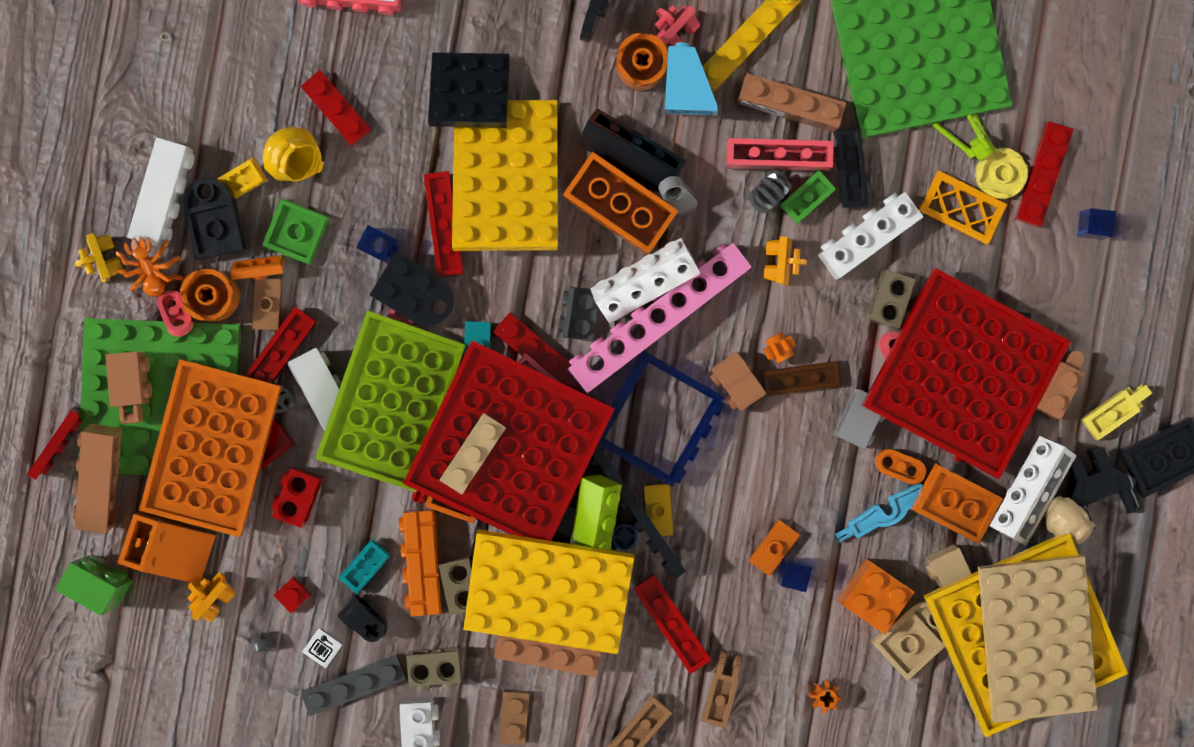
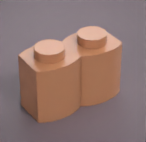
[709,351,766,411]

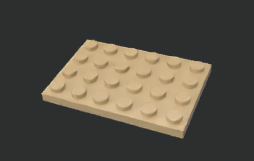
[978,554,1097,723]

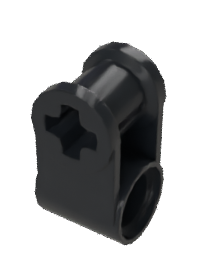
[337,595,388,642]

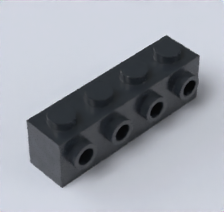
[577,108,687,192]

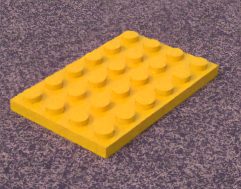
[452,100,558,251]
[463,530,634,654]

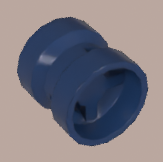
[612,521,638,550]

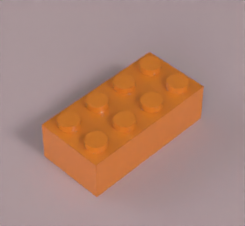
[563,152,678,255]

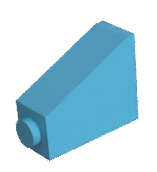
[665,42,719,116]

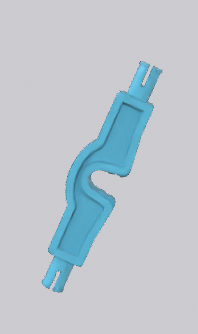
[835,483,924,543]

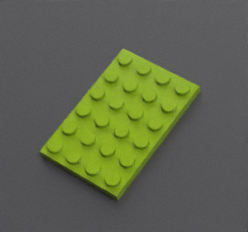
[315,310,465,492]

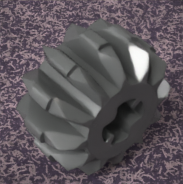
[747,170,791,213]

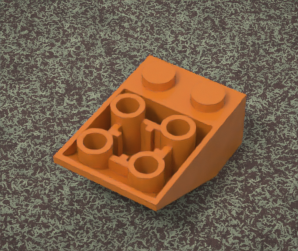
[117,511,217,583]

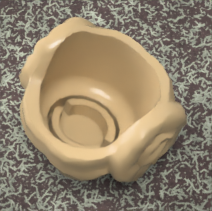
[1043,496,1095,545]

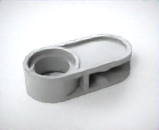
[659,176,698,215]

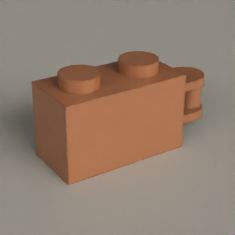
[1035,351,1085,420]
[105,352,152,424]

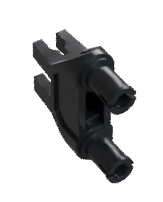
[1065,447,1143,530]

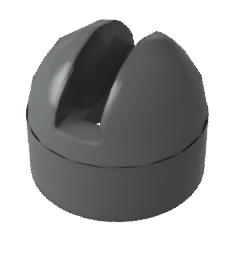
[251,632,274,653]

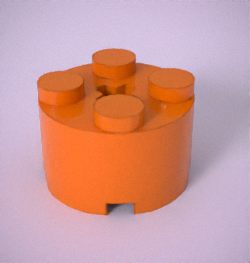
[616,33,668,92]
[180,269,241,322]

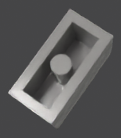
[833,389,884,449]

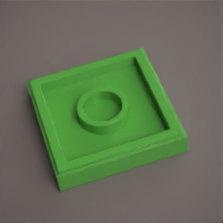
[262,198,330,265]

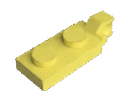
[1081,384,1152,440]

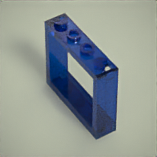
[598,350,725,487]

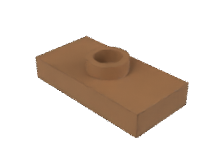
[252,278,283,331]

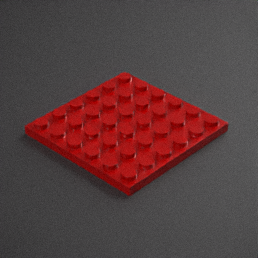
[861,268,1071,479]
[403,340,614,541]

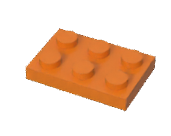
[911,463,1003,544]

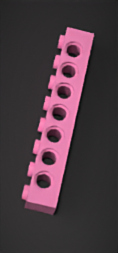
[567,243,752,394]

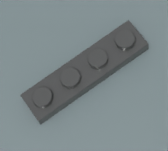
[300,654,407,716]

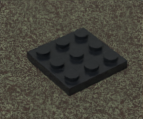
[428,52,510,128]

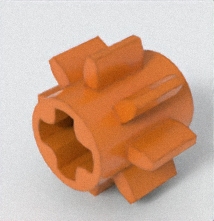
[763,332,796,363]
[809,679,843,714]

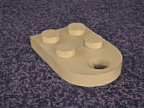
[871,600,945,681]

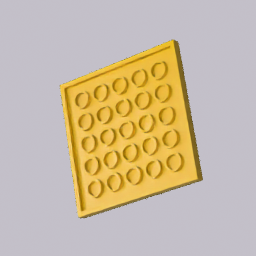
[923,533,1128,738]

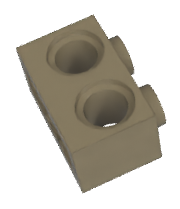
[865,270,917,329]
[439,555,473,616]
[406,646,463,690]

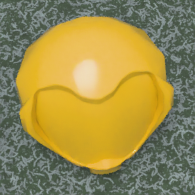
[263,126,324,182]

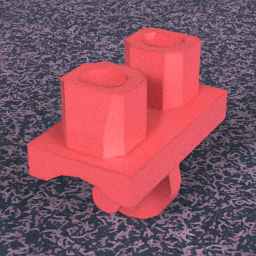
[655,5,700,49]

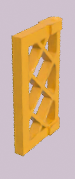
[918,170,1007,245]

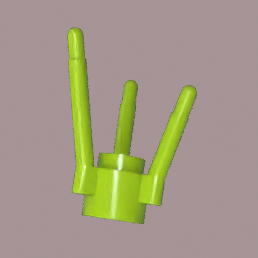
[932,114,996,161]

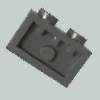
[558,286,598,342]

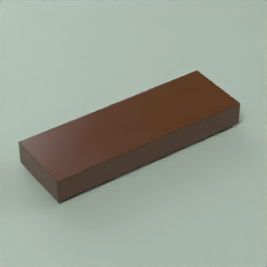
[761,361,842,397]

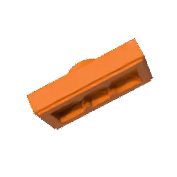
[230,255,286,280]
[748,519,800,576]

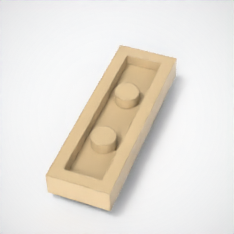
[440,413,506,494]

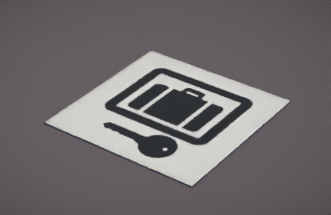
[302,628,342,669]

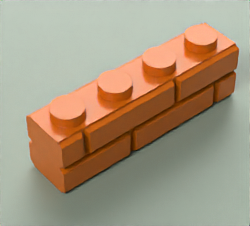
[399,508,444,616]

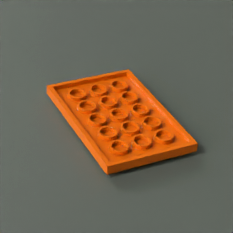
[139,359,282,537]

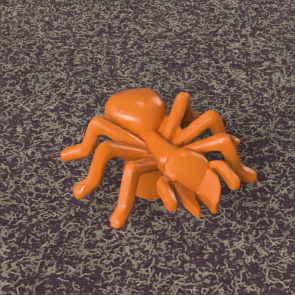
[116,236,184,297]

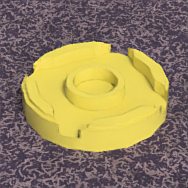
[975,148,1028,200]

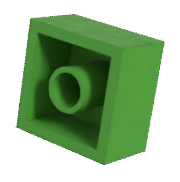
[55,555,133,616]

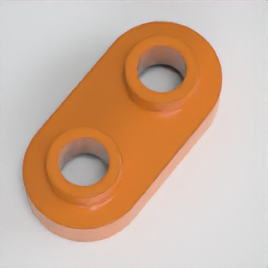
[874,449,926,484]

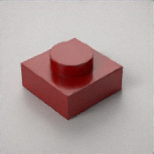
[273,577,311,614]

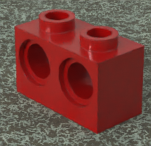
[271,467,324,528]

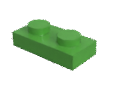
[779,170,836,224]

